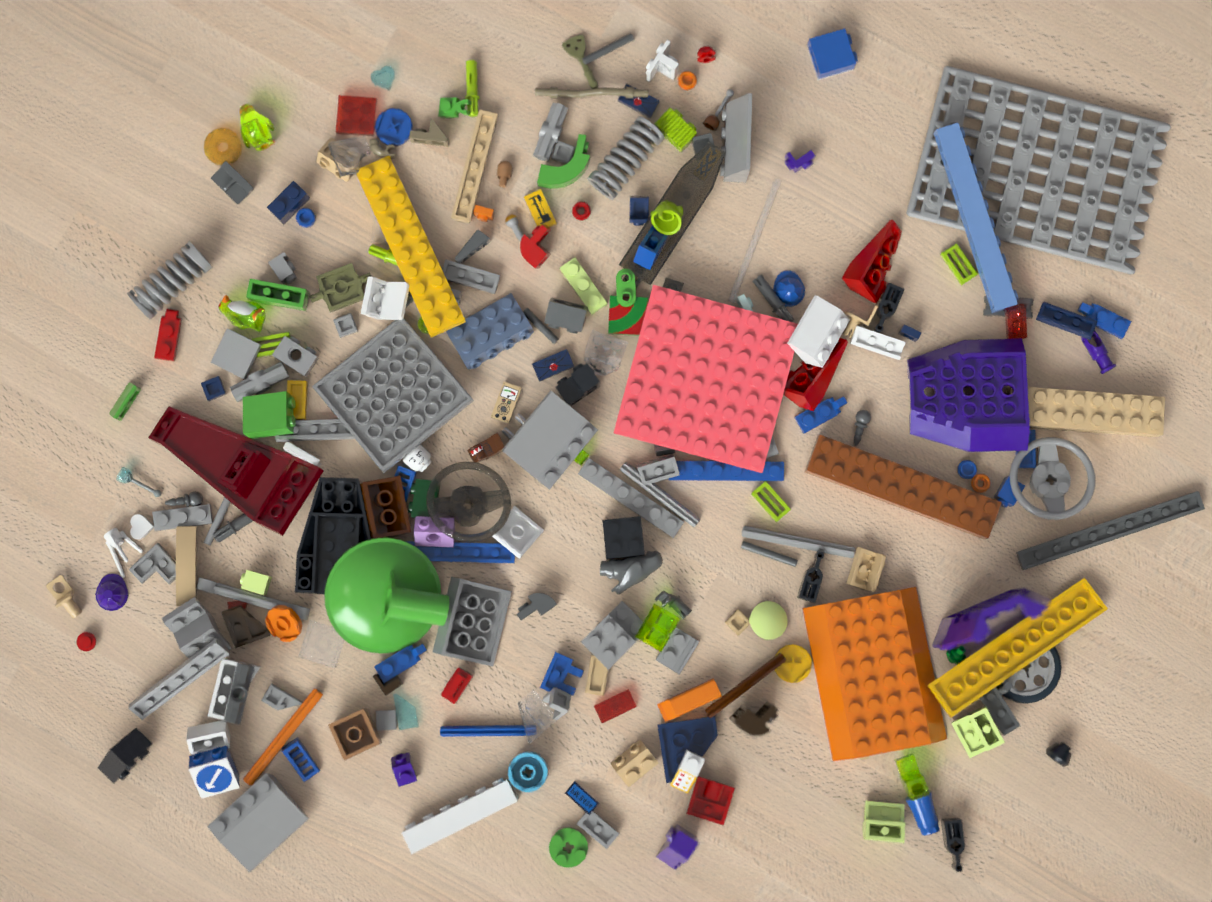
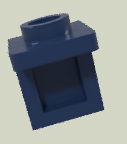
[629,196,649,226]

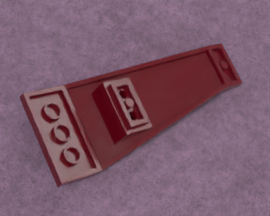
[148,406,324,536]

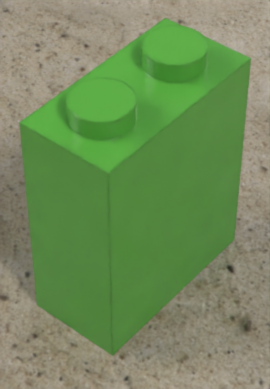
[243,391,296,439]

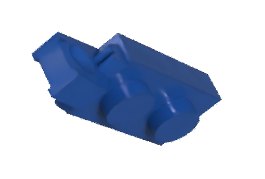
[1077,303,1132,339]
[794,396,847,434]
[374,644,427,683]

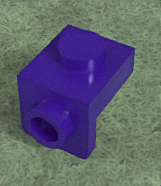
[784,150,815,173]
[391,752,417,787]

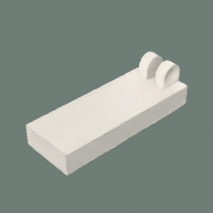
[850,326,906,360]

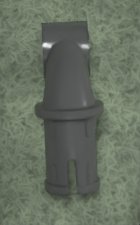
[655,591,692,619]

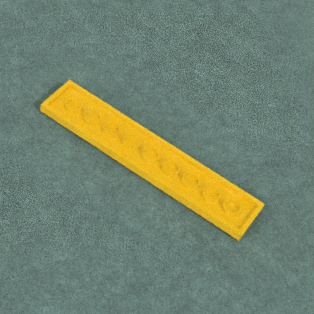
[354,156,466,338]
[928,577,1108,718]

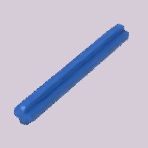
[440,725,536,737]

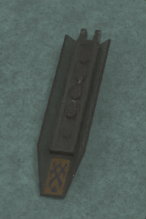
[619,142,726,289]

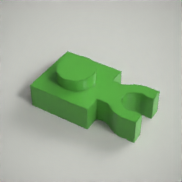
[438,97,472,118]

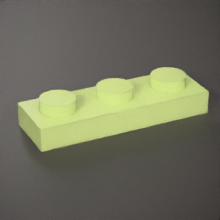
[560,257,607,315]

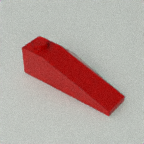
[842,220,902,303]

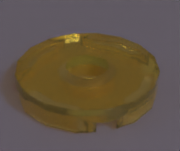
[203,128,242,166]

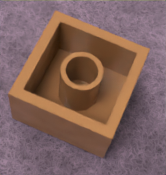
[328,707,382,761]

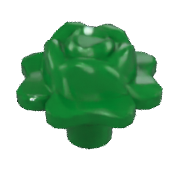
[946,646,966,665]

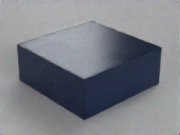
[898,324,922,342]
[201,376,227,401]

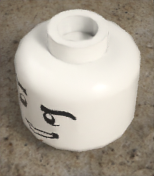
[403,444,432,472]

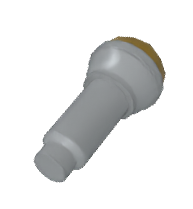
[505,214,524,242]

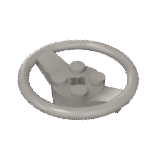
[1010,437,1096,520]

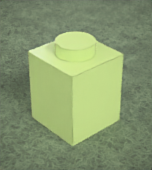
[240,570,272,595]

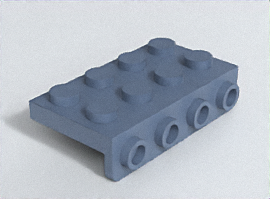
[446,293,534,370]

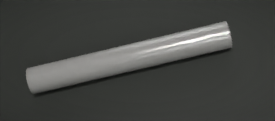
[203,497,231,546]

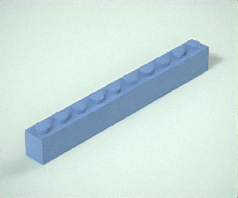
[933,123,1019,313]

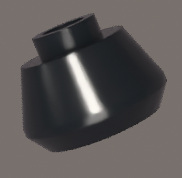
[1046,742,1072,767]

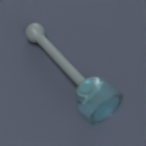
[116,467,161,497]

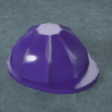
[95,574,128,611]

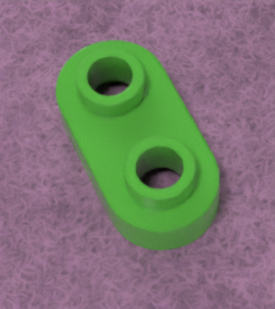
[616,269,636,307]

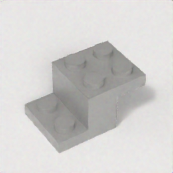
[162,597,232,658]
[581,601,649,670]

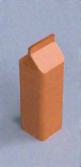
[657,678,722,722]

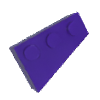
[656,824,699,870]

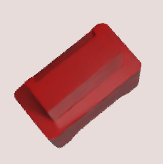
[441,667,473,704]

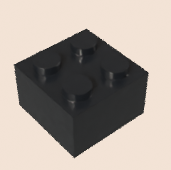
[602,516,645,559]

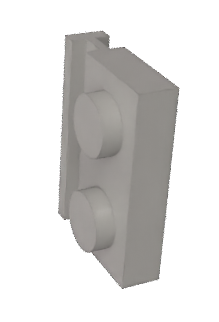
[656,627,699,675]

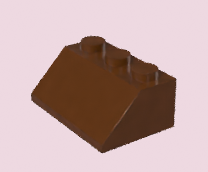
[360,476,411,539]

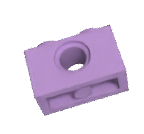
[414,516,455,547]

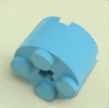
[508,751,548,792]

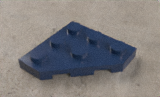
[657,716,718,783]

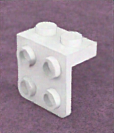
[361,277,409,320]

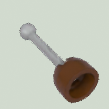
[703,89,734,131]

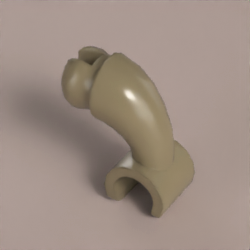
[369,139,397,158]

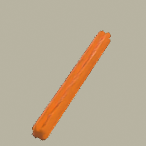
[243,688,323,785]

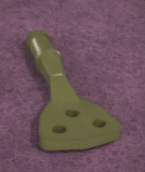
[562,35,598,89]

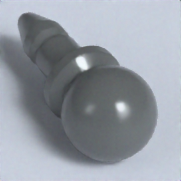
[854,410,871,446]
[165,491,203,507]

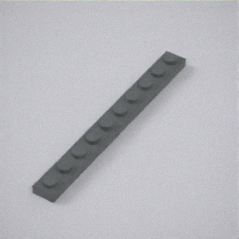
[1016,491,1205,570]

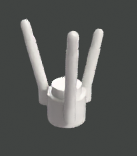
[104,528,143,578]

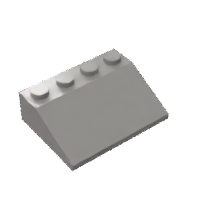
[720,93,752,183]
[502,390,598,490]
[433,577,512,667]
[207,773,309,872]

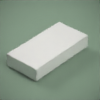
[283,442,321,467]

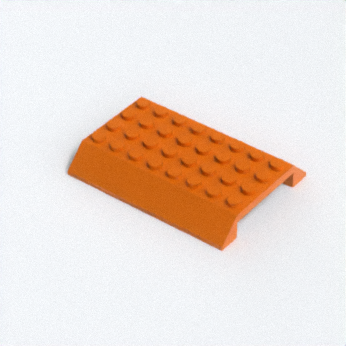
[802,587,947,761]

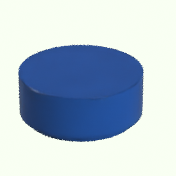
[296,208,316,228]

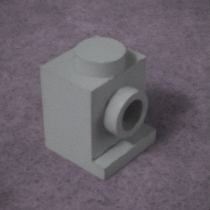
[268,252,297,284]

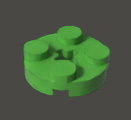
[549,827,588,868]

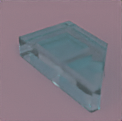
[393,694,419,730]

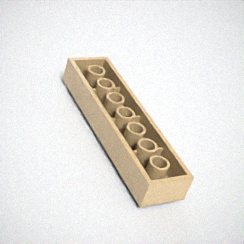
[1006,387,1165,437]

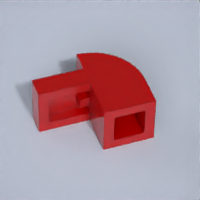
[520,224,552,269]

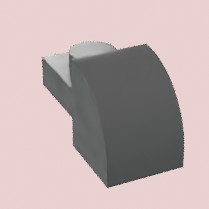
[516,593,557,621]

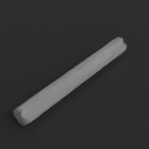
[620,462,700,527]

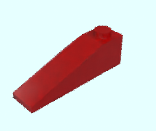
[783,338,848,411]

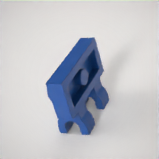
[540,652,584,695]

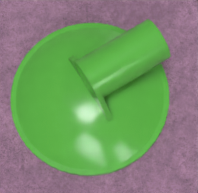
[324,537,449,653]

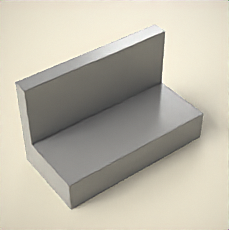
[636,454,680,486]

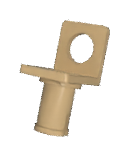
[843,305,878,339]
[46,575,82,619]

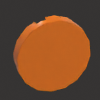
[265,605,302,642]

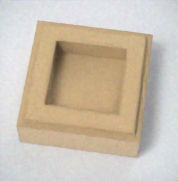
[724,609,750,636]

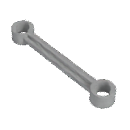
[196,577,310,620]

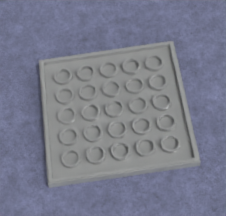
[312,318,474,473]

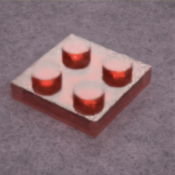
[336,95,377,137]

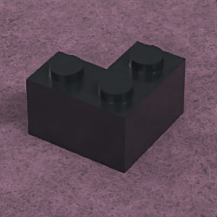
[556,363,600,406]
[97,728,153,784]

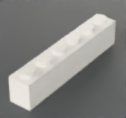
[402,778,518,854]

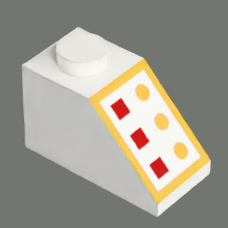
[670,749,705,794]

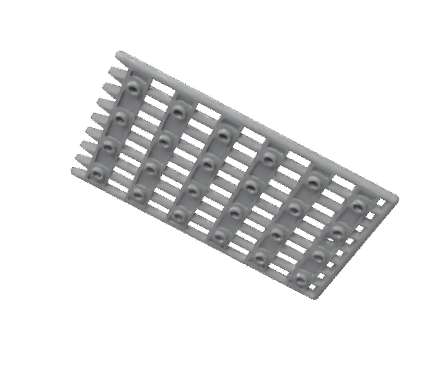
[907,66,1171,275]

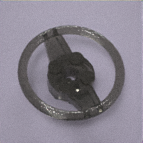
[426,462,511,542]

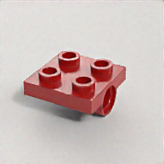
[686,776,735,826]

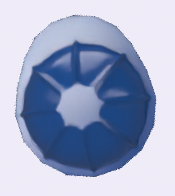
[773,271,805,307]

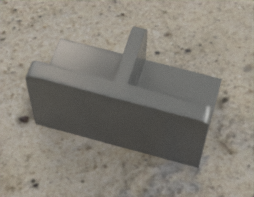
[211,161,254,204]

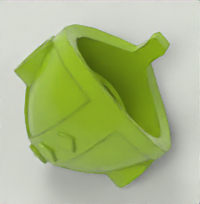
[651,200,683,235]

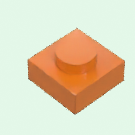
[473,205,495,222]

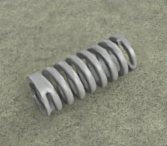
[587,116,664,200]
[127,241,212,319]

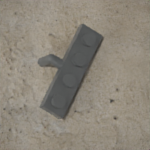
[980,682,1021,736]

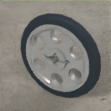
[996,646,1062,704]

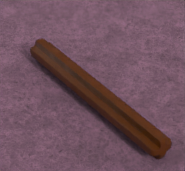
[705,653,786,718]

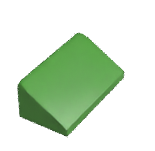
[109,382,141,421]

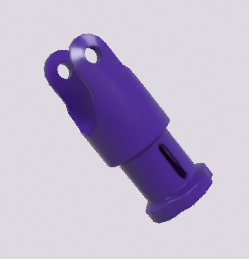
[1081,331,1116,375]

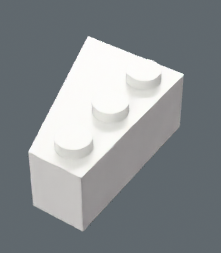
[208,658,261,720]

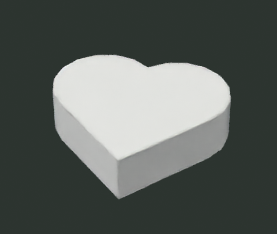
[130,514,154,540]

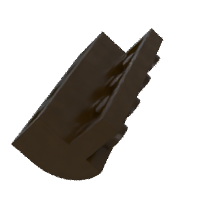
[729,702,779,736]

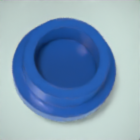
[957,460,977,479]

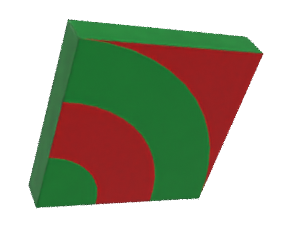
[608,296,648,336]

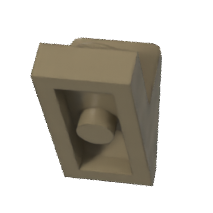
[409,118,449,147]

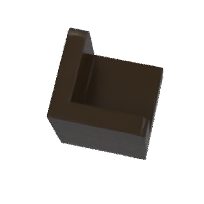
[373,674,403,696]

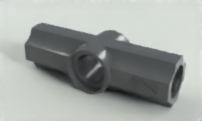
[223,663,254,724]

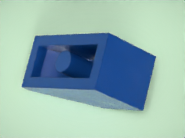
[633,225,669,270]

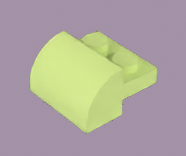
[951,706,1005,758]
[863,801,905,843]

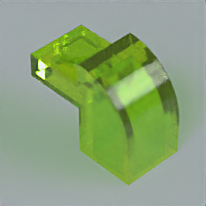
[894,753,930,801]

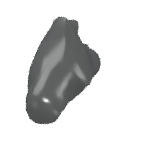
[600,551,663,594]

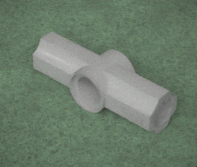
[533,103,568,161]
[230,362,289,402]

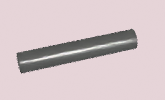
[523,308,559,344]

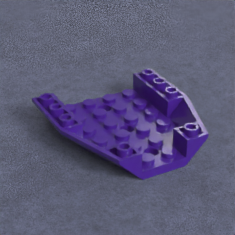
[907,338,1030,452]
[932,588,1052,650]

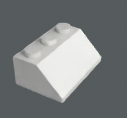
[787,295,850,368]

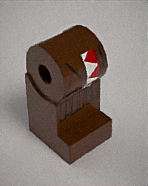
[467,433,505,464]

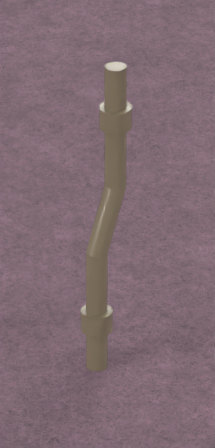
[535,87,649,99]

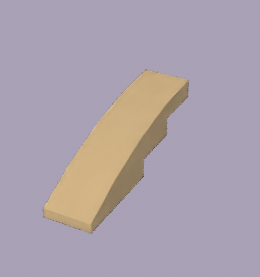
[176,526,197,606]

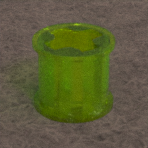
[574,449,590,466]

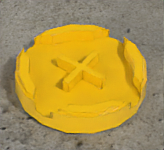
[774,644,812,683]

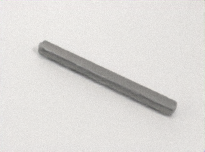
[742,526,855,558]

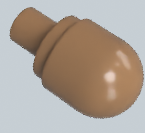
[497,161,513,188]

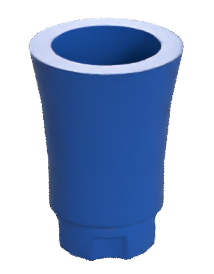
[905,790,940,836]

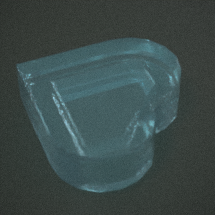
[371,66,395,91]

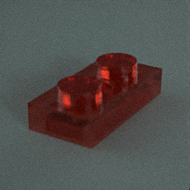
[1005,304,1027,339]
[594,689,637,723]

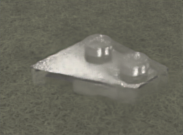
[518,689,557,743]

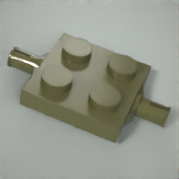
[309,263,371,313]

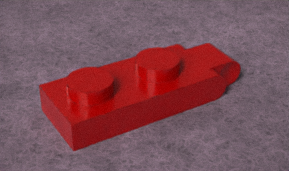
[154,309,181,362]

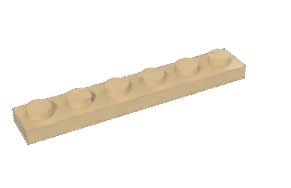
[451,109,498,224]

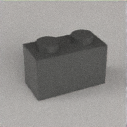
[544,298,588,334]

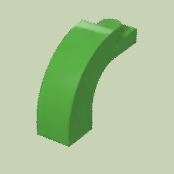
[537,134,590,189]

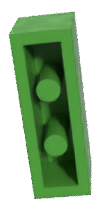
[246,279,310,311]

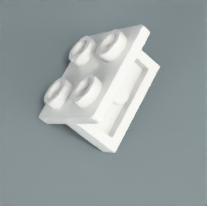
[645,39,679,83]

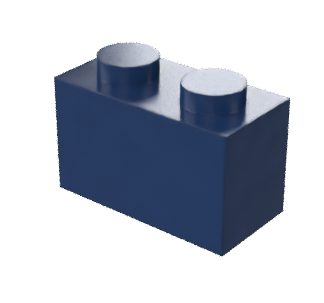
[267,180,310,225]

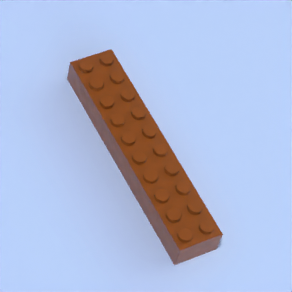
[805,435,1002,539]

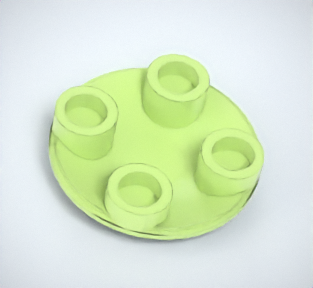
[749,601,788,640]

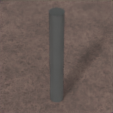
[582,33,634,65]
[741,541,798,567]

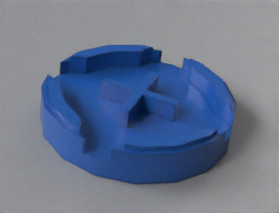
[375,108,413,147]

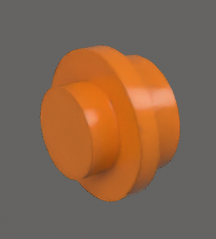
[678,71,697,90]

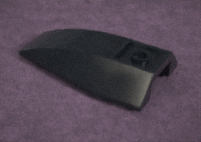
[295,477,371,595]

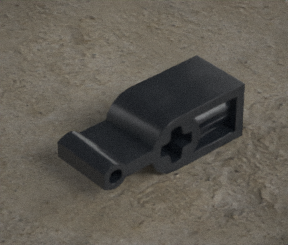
[873,283,905,333]
[797,551,824,603]
[941,818,965,872]

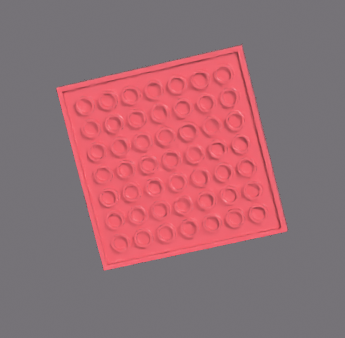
[613,285,798,473]

